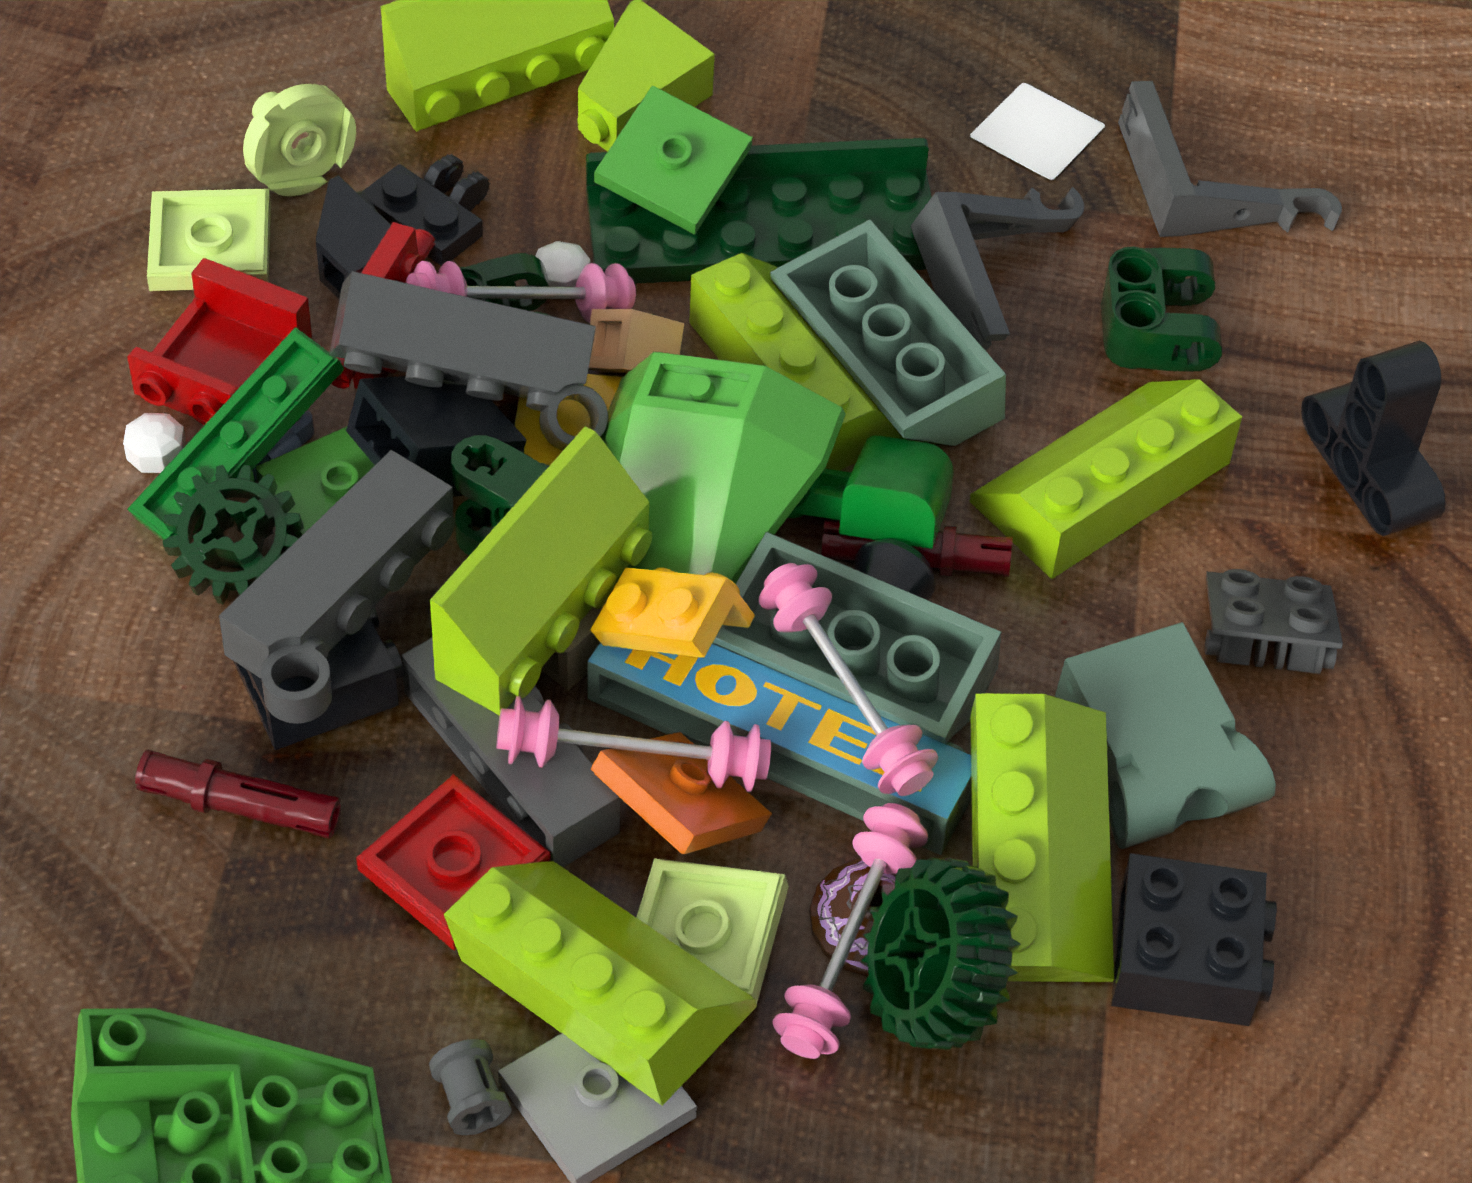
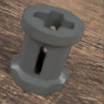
[429,1039,512,1136]

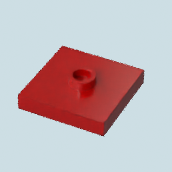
[356,774,551,951]

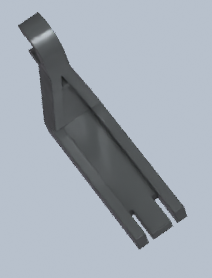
[1118,81,1342,237]
[911,187,1084,351]

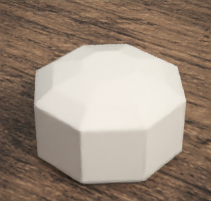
[536,241,590,287]
[123,413,186,473]

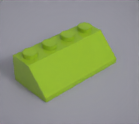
[381,0,614,131]
[689,253,907,471]
[969,379,1242,579]
[430,426,652,716]
[970,693,1114,982]
[444,861,757,1106]

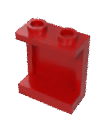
[127,258,312,425]

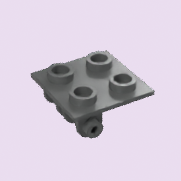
[1205,569,1343,674]

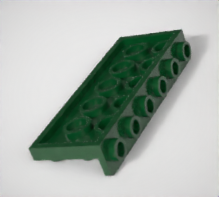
[586,138,932,284]

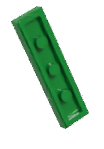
[127,327,344,540]

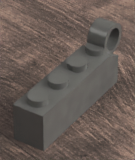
[329,271,608,450]
[219,450,455,723]
[401,638,623,867]

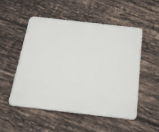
[970,83,1105,180]

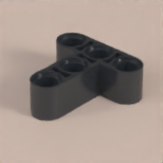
[1301,340,1446,536]

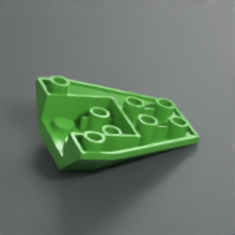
[600,352,846,585]
[71,1008,392,1183]

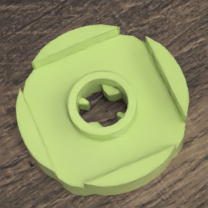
[243,84,356,196]

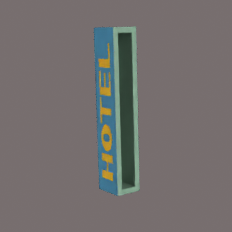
[588,643,972,855]

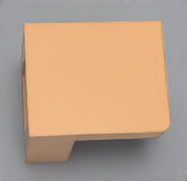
[589,309,684,373]

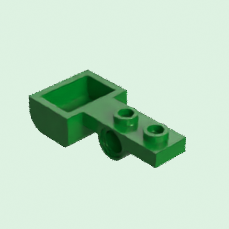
[787,435,954,549]

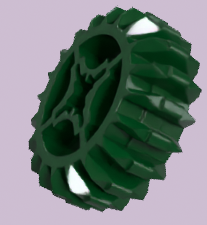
[860,858,1021,1050]

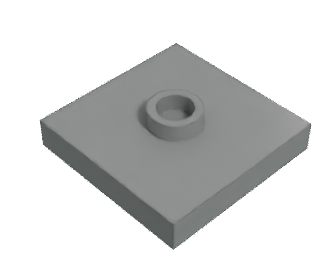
[498,1033,697,1183]

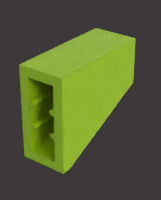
[577,0,715,152]

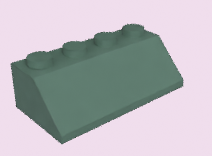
[770,220,1006,446]
[713,532,1001,744]

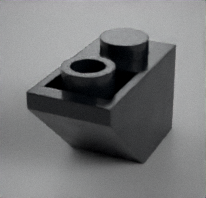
[316,175,391,299]

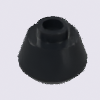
[854,539,936,600]

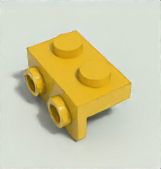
[590,567,755,658]

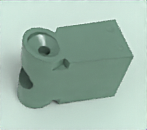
[1055,622,1276,849]

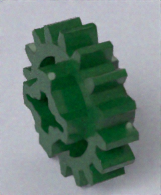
[163,465,304,604]

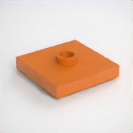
[591,732,772,854]

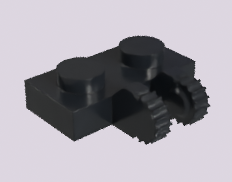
[362,154,490,266]

